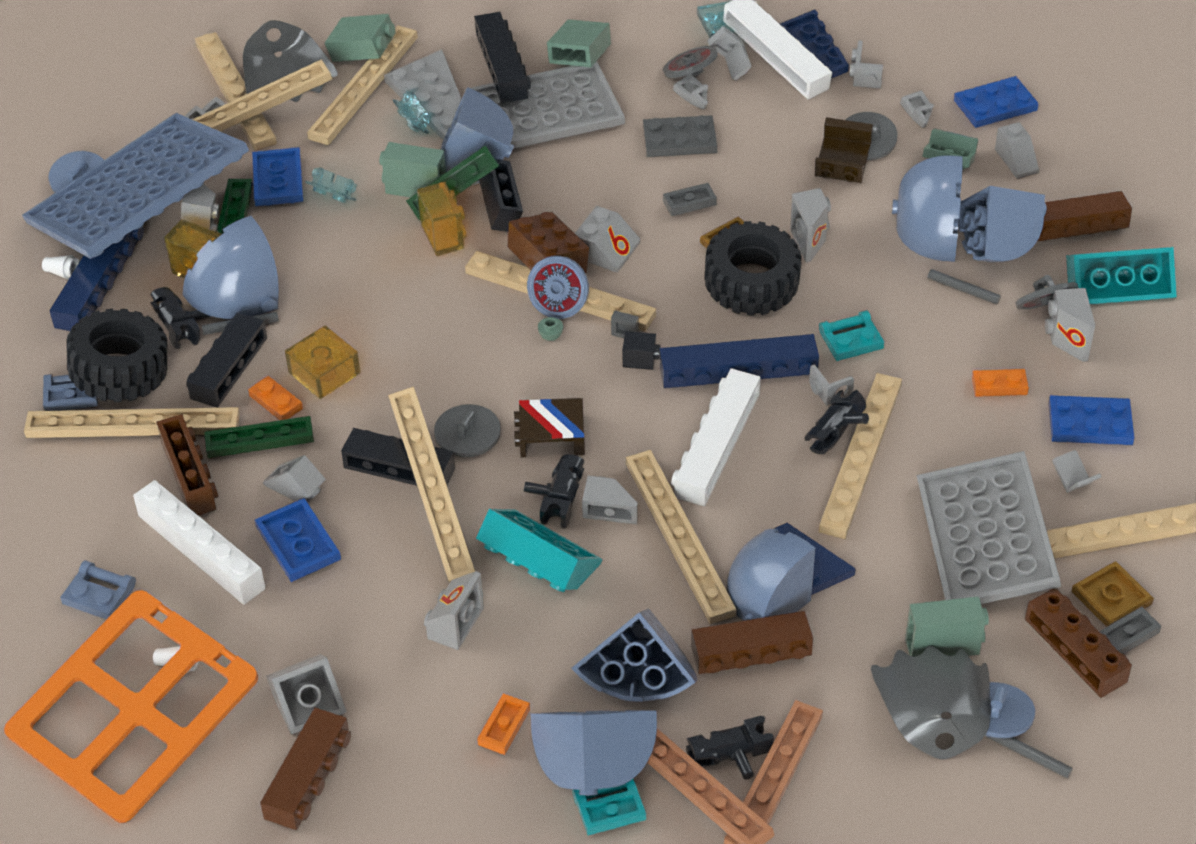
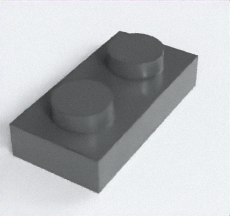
[663,183,717,216]
[1099,607,1161,654]

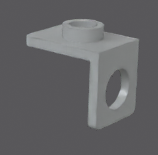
[809,365,854,406]
[1052,450,1102,493]

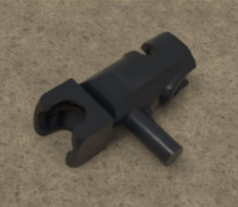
[150,287,211,349]
[804,390,869,454]
[524,454,585,529]
[686,716,774,780]

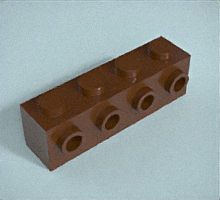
[1037,191,1132,242]
[156,414,219,515]
[1025,588,1132,698]
[691,611,813,674]
[260,707,351,830]

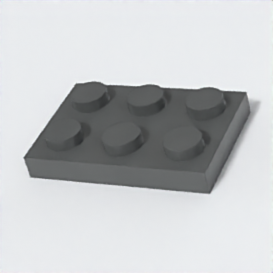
[643,115,717,157]

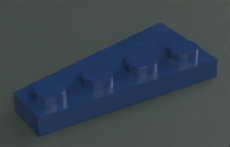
[780,9,849,79]

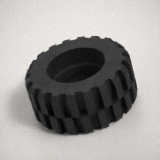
[704,221,802,316]
[66,308,168,402]

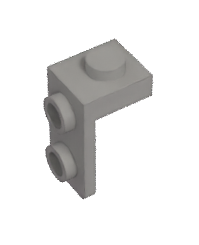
[707,26,751,81]
[850,40,883,89]

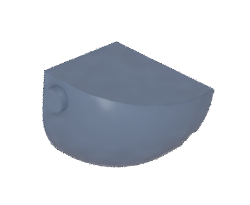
[440,87,514,185]
[892,156,963,262]
[958,186,1047,262]
[182,216,279,319]
[726,529,815,621]
[572,608,697,702]
[531,710,657,795]

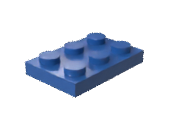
[954,76,1039,128]
[252,147,304,207]
[1048,395,1134,445]
[255,498,341,582]

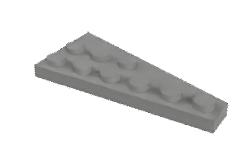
[384,50,462,140]

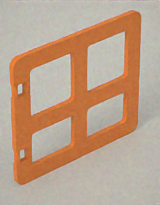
[4,590,258,823]

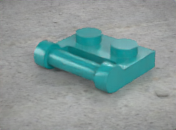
[819,310,884,362]
[572,779,646,836]

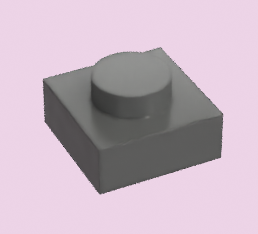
[611,311,639,338]

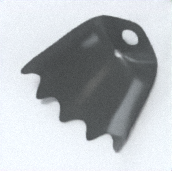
[243,20,338,102]
[871,646,991,759]

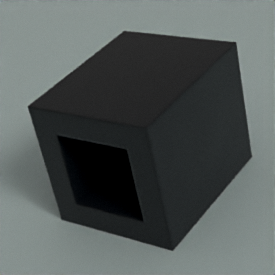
[622,331,661,370]

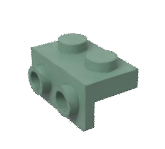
[922,128,979,169]

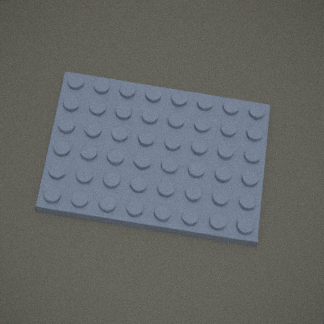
[22,113,249,259]

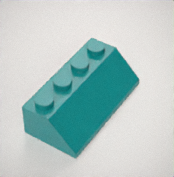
[1066,247,1177,304]
[476,509,603,592]

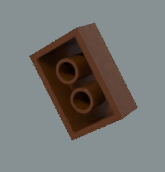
[507,212,589,273]

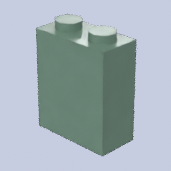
[325,14,396,62]
[547,19,611,67]
[379,142,446,197]
[905,596,989,657]

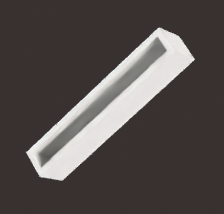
[723,0,832,100]
[671,369,761,507]
[133,480,265,605]

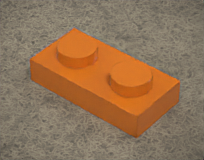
[972,369,1029,397]
[248,376,303,420]
[477,693,530,755]

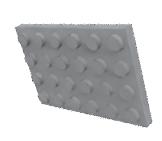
[465,61,625,149]
[917,451,1061,604]

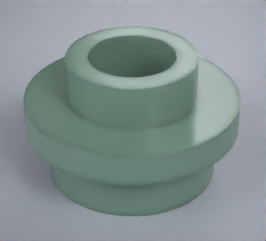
[538,317,563,341]

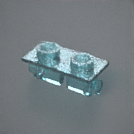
[393,91,431,134]
[305,167,357,203]

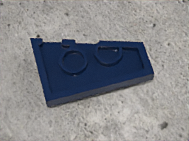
[773,522,856,595]

